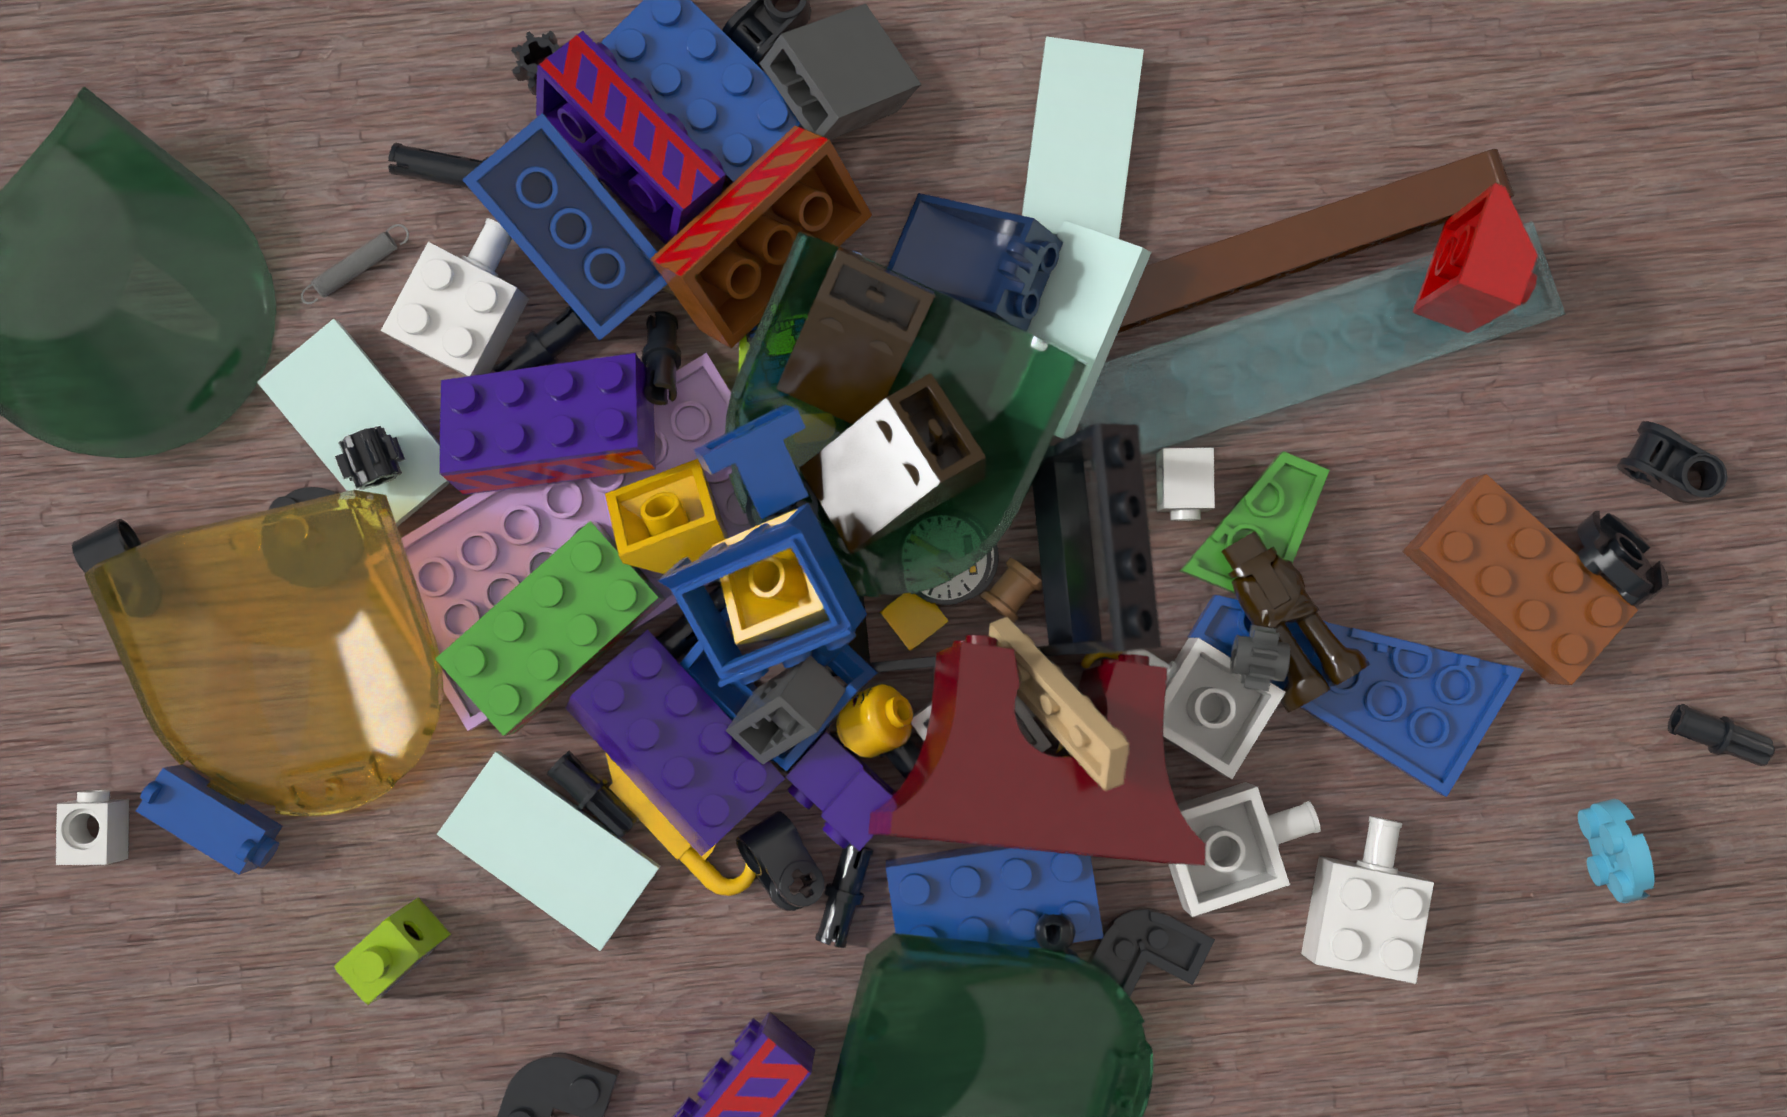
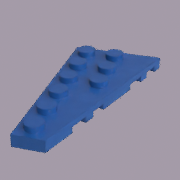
[1187,595,1524,797]

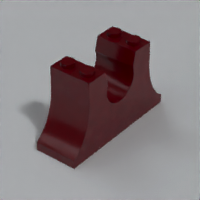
[868,635,1206,866]

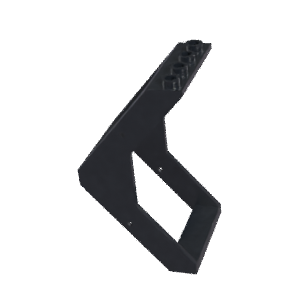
[804,423,1161,677]

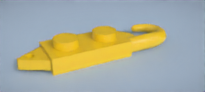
[605,752,756,896]

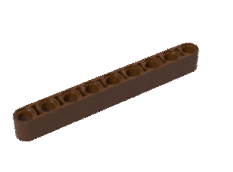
[1117,149,1514,334]

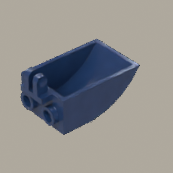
[887,193,1063,335]

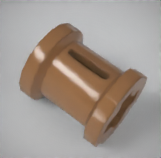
[980,557,1043,623]

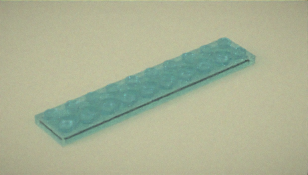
[1078,221,1565,471]

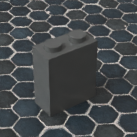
[760,3,921,140]

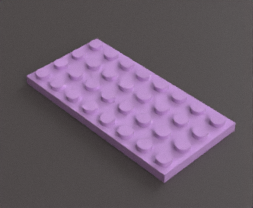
[365,353,767,731]

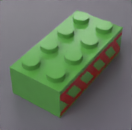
[435,521,666,736]

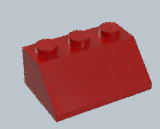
[1412,183,1538,333]

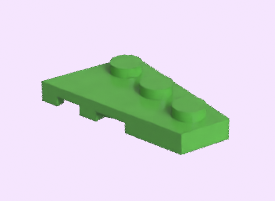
[1179,451,1330,594]

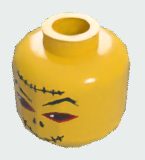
[836,684,913,758]

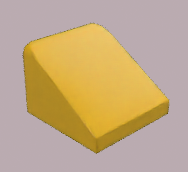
[880,589,949,651]

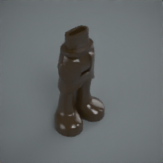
[1221,531,1370,713]

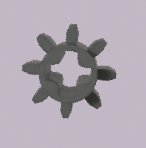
[1230,625,1290,692]

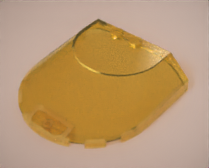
[84,490,443,816]

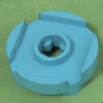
[1578,799,1655,903]

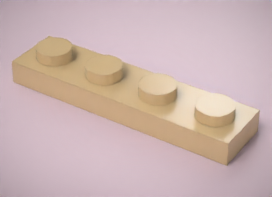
[989,617,1129,791]

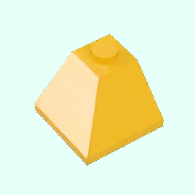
[605,458,729,574]
[712,509,842,644]

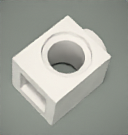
[1156,448,1215,521]
[56,790,129,865]

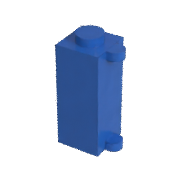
[136,764,283,875]

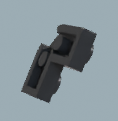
[1078,908,1215,1007]
[497,1053,620,1117]

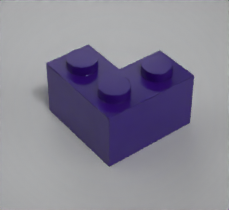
[785,730,896,851]

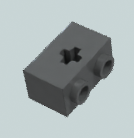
[726,655,846,765]

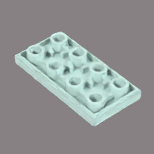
[1022,36,1144,239]
[986,221,1152,439]
[257,319,450,535]
[437,751,661,951]

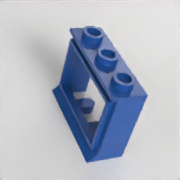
[657,503,867,687]
[680,606,877,771]

